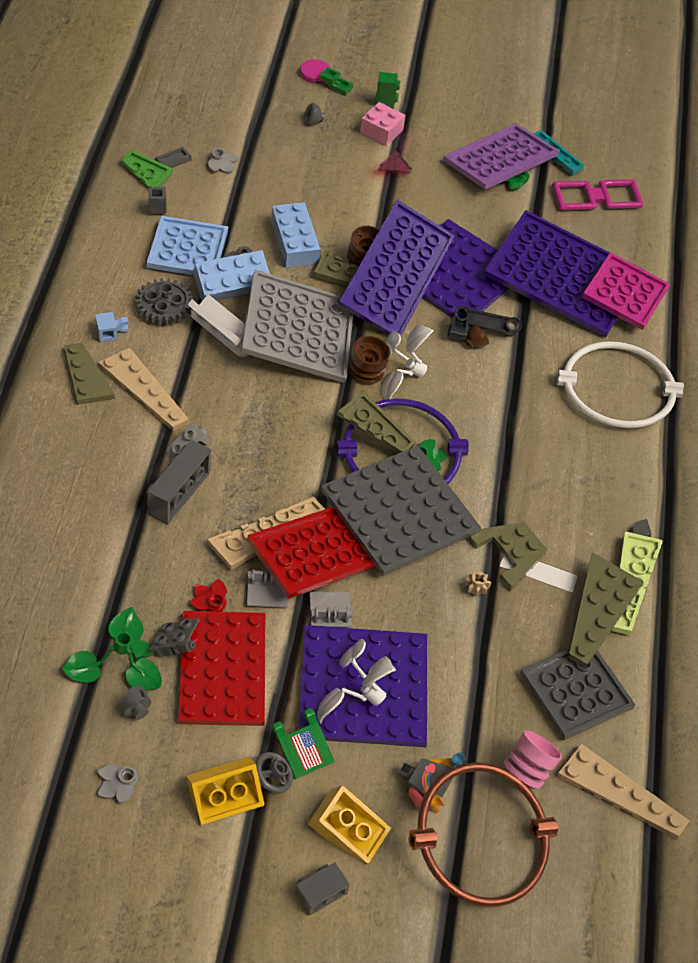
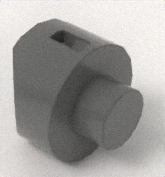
[119,686,151,719]

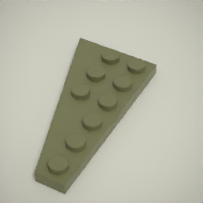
[568,552,644,668]

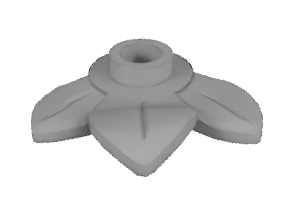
[208,148,239,173]
[98,764,139,803]

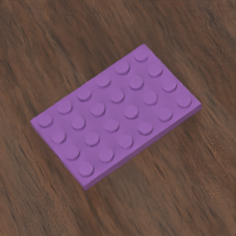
[443,123,558,190]

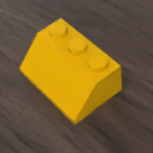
[186,757,265,825]

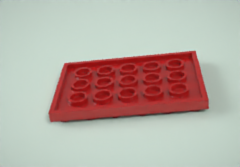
[247,507,376,599]
[178,611,266,726]

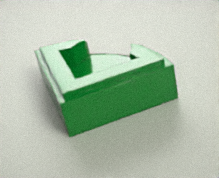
[130,640,156,662]

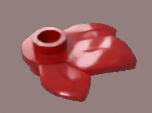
[190,579,227,612]

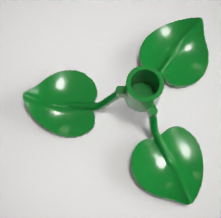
[62,607,162,691]

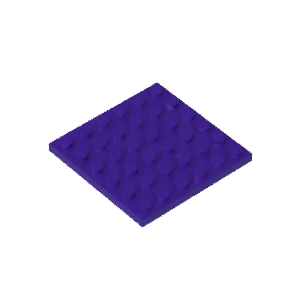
[422,219,510,319]
[299,625,427,748]

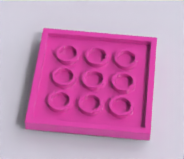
[582,252,671,330]

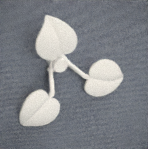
[381,325,433,400]
[317,639,396,723]

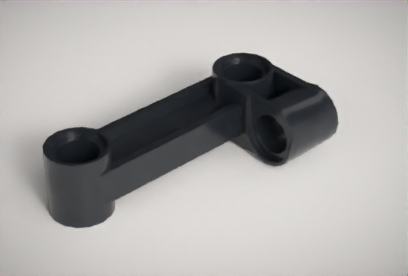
[447,306,522,342]

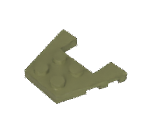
[468,522,547,591]

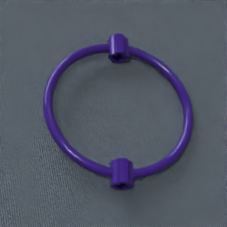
[336,398,469,484]

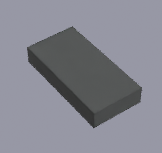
[155,147,192,168]

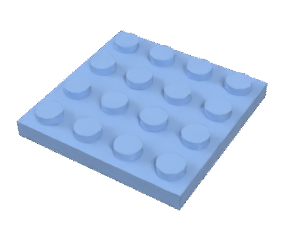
[147,216,228,275]

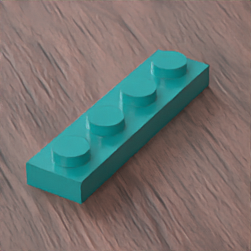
[534,130,585,176]

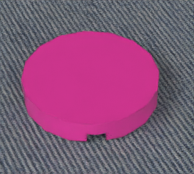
[301,59,331,83]

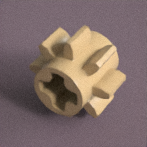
[465,571,491,596]

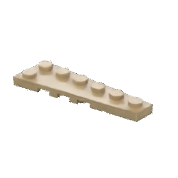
[99,348,189,431]
[208,497,325,570]
[557,744,690,840]

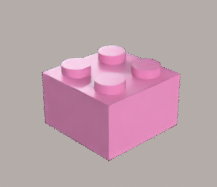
[360,102,405,146]

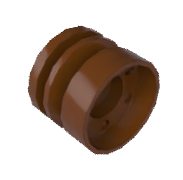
[347,225,380,267]
[348,336,391,384]

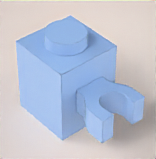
[95,312,129,342]

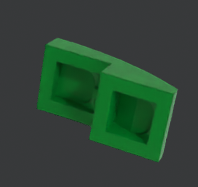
[319,67,353,96]

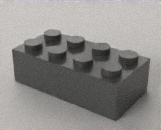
[147,439,211,525]

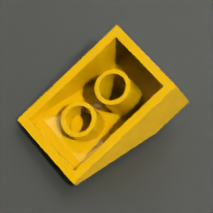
[308,785,391,864]

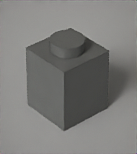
[148,187,166,214]

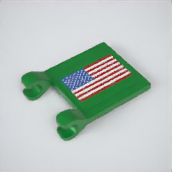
[272,708,335,779]

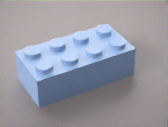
[271,202,321,268]
[193,250,270,302]

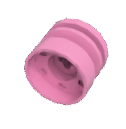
[504,730,562,788]

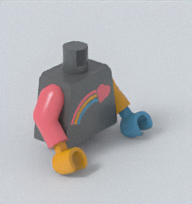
[399,752,467,813]

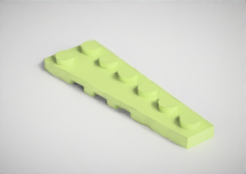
[612,532,663,635]

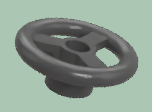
[255,752,293,793]

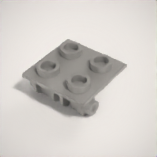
[247,569,288,608]
[310,592,353,628]

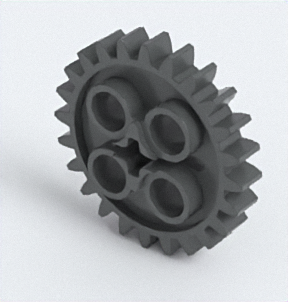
[135,278,193,326]

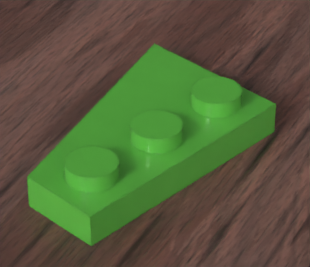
[122,150,173,187]

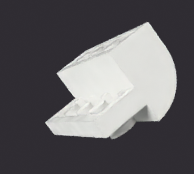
[188,294,248,357]

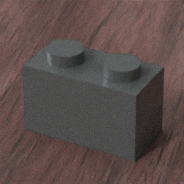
[295,862,350,916]

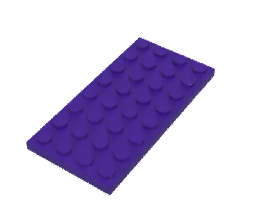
[338,199,455,336]

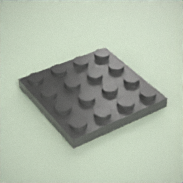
[520,648,635,740]

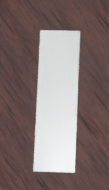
[500,555,578,592]

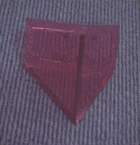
[378,151,412,174]

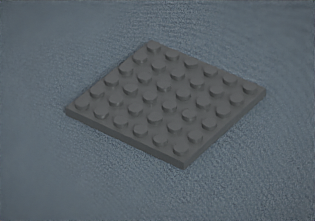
[321,446,481,576]

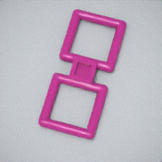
[552,179,643,210]

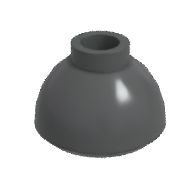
[304,103,325,125]

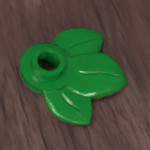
[505,171,529,190]
[419,439,448,471]

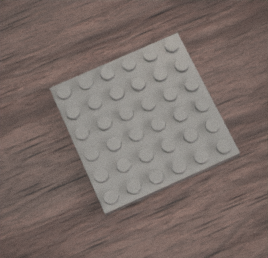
[240,270,353,383]

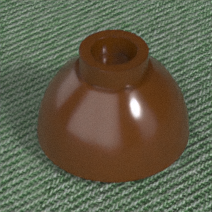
[465,325,489,348]

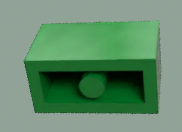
[375,72,400,109]

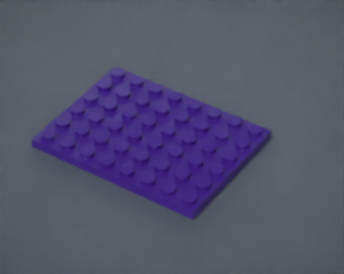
[483,210,644,338]

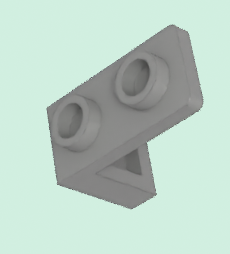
[167,423,212,458]

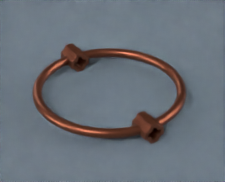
[408,763,559,907]

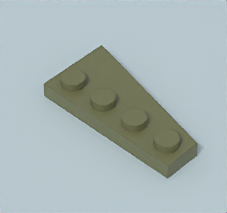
[337,391,416,453]

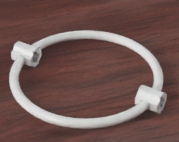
[556,341,684,428]

